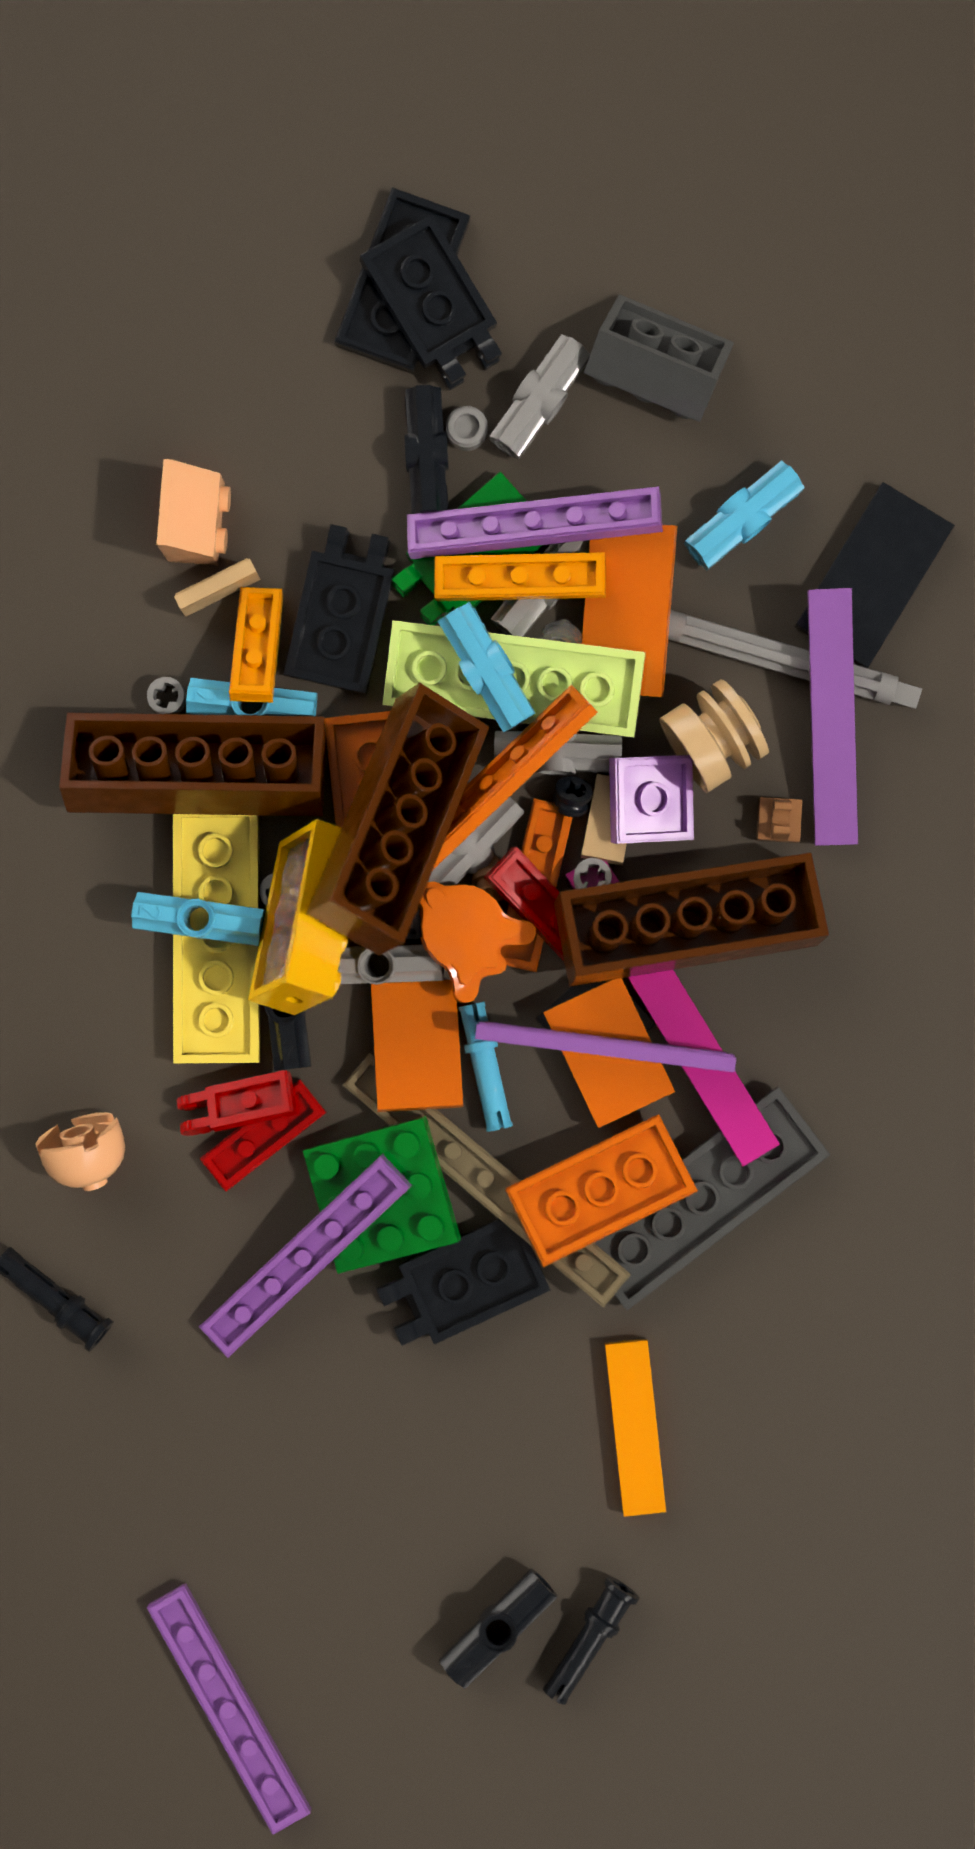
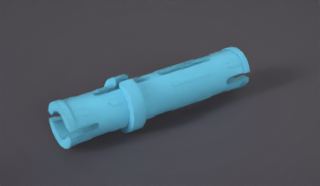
[458,1001,513,1132]

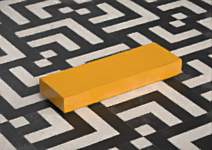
[229,587,283,703]

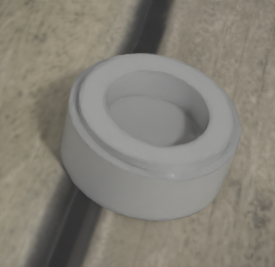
[446,406,488,451]

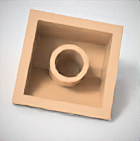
[157,459,231,565]

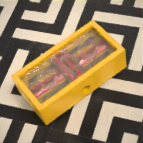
[248,819,348,1015]

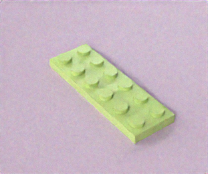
[382,620,646,737]

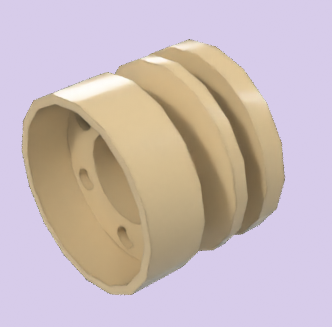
[659,679,769,793]

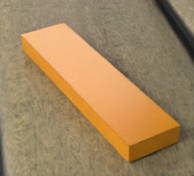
[434,552,606,601]
[605,1338,666,1517]

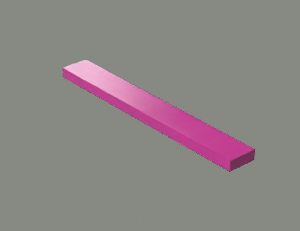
[565,862,780,1167]

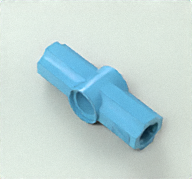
[684,460,805,570]
[438,602,536,733]
[186,678,318,716]
[131,892,266,946]

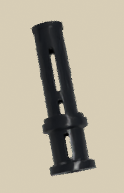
[0,1247,114,1352]
[543,1576,640,1705]

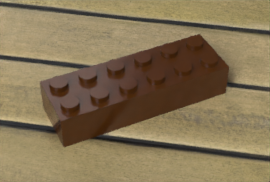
[306,683,489,956]
[59,713,327,816]
[553,852,829,987]

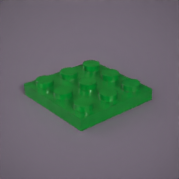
[303,1116,461,1274]

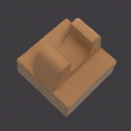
[756,797,802,843]

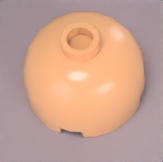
[35,1112,125,1191]

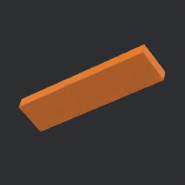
[500,798,573,973]

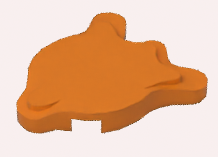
[419,881,536,1003]

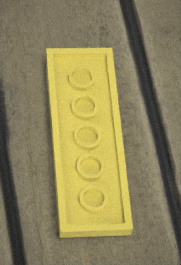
[173,814,260,1063]

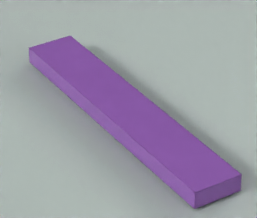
[407,487,663,559]
[807,588,858,846]
[475,1021,736,1073]
[199,1154,412,1358]
[146,1583,312,1835]

